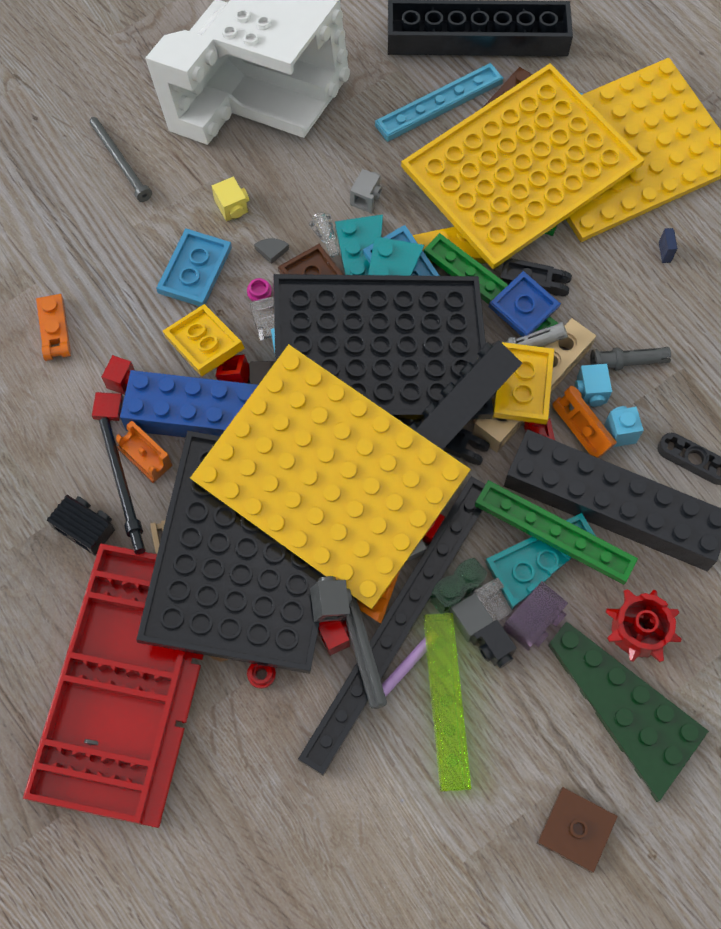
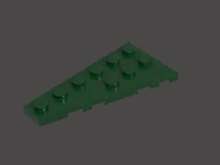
[548,621,709,802]

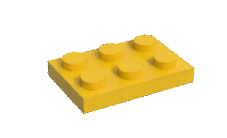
[163,304,245,377]
[493,342,554,424]

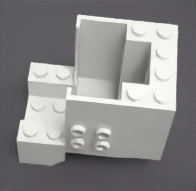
[145,0,350,145]

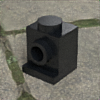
[471,620,517,668]

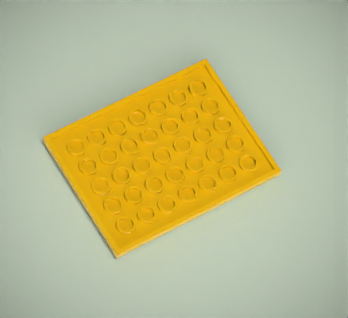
[566,57,721,243]
[401,63,645,269]
[190,344,471,609]

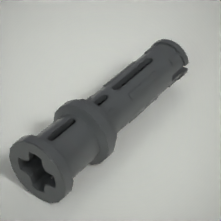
[590,347,671,371]

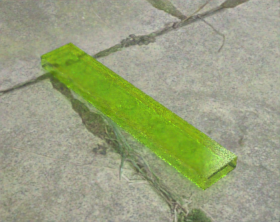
[423,613,471,792]

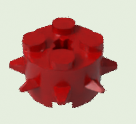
[606,589,682,663]

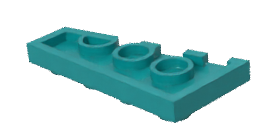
[335,214,383,275]
[368,236,424,276]
[485,513,596,610]

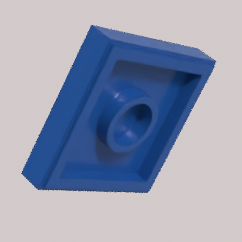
[488,271,561,337]

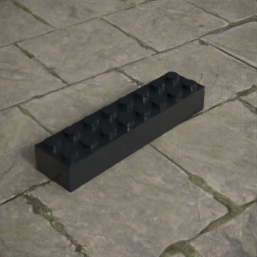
[387,0,573,56]
[503,429,721,572]

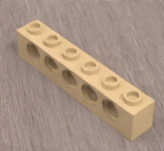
[473,318,596,453]

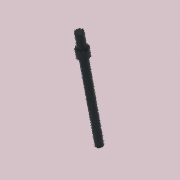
[99,417,146,555]

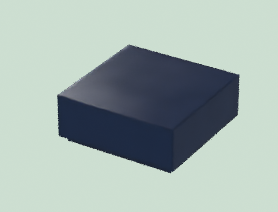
[659,228,678,263]

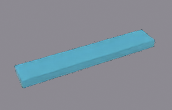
[375,63,504,142]

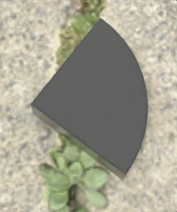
[254,238,289,264]

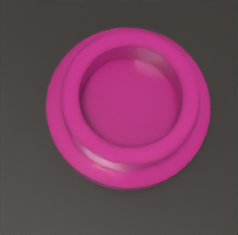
[247,278,272,303]

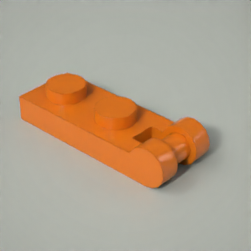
[36,294,71,361]
[552,386,617,459]

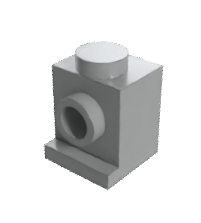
[350,169,382,213]

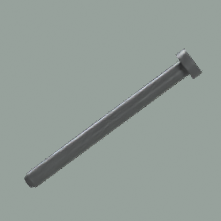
[90,117,152,202]

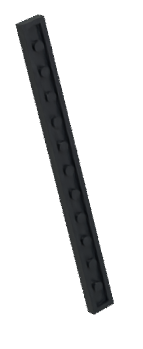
[298,476,486,776]

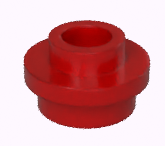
[247,664,276,689]

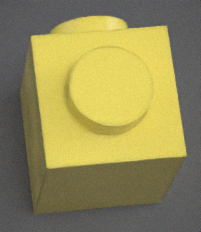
[211,176,249,221]

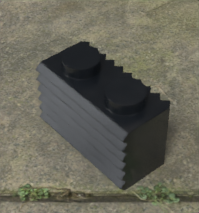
[47,495,115,556]

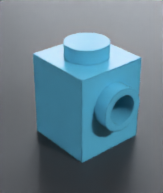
[575,364,612,407]
[604,406,644,447]

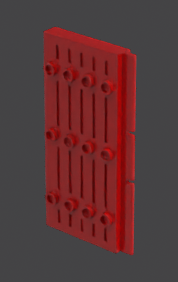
[23,543,204,828]

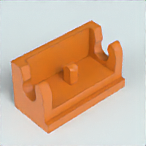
[116,421,173,483]

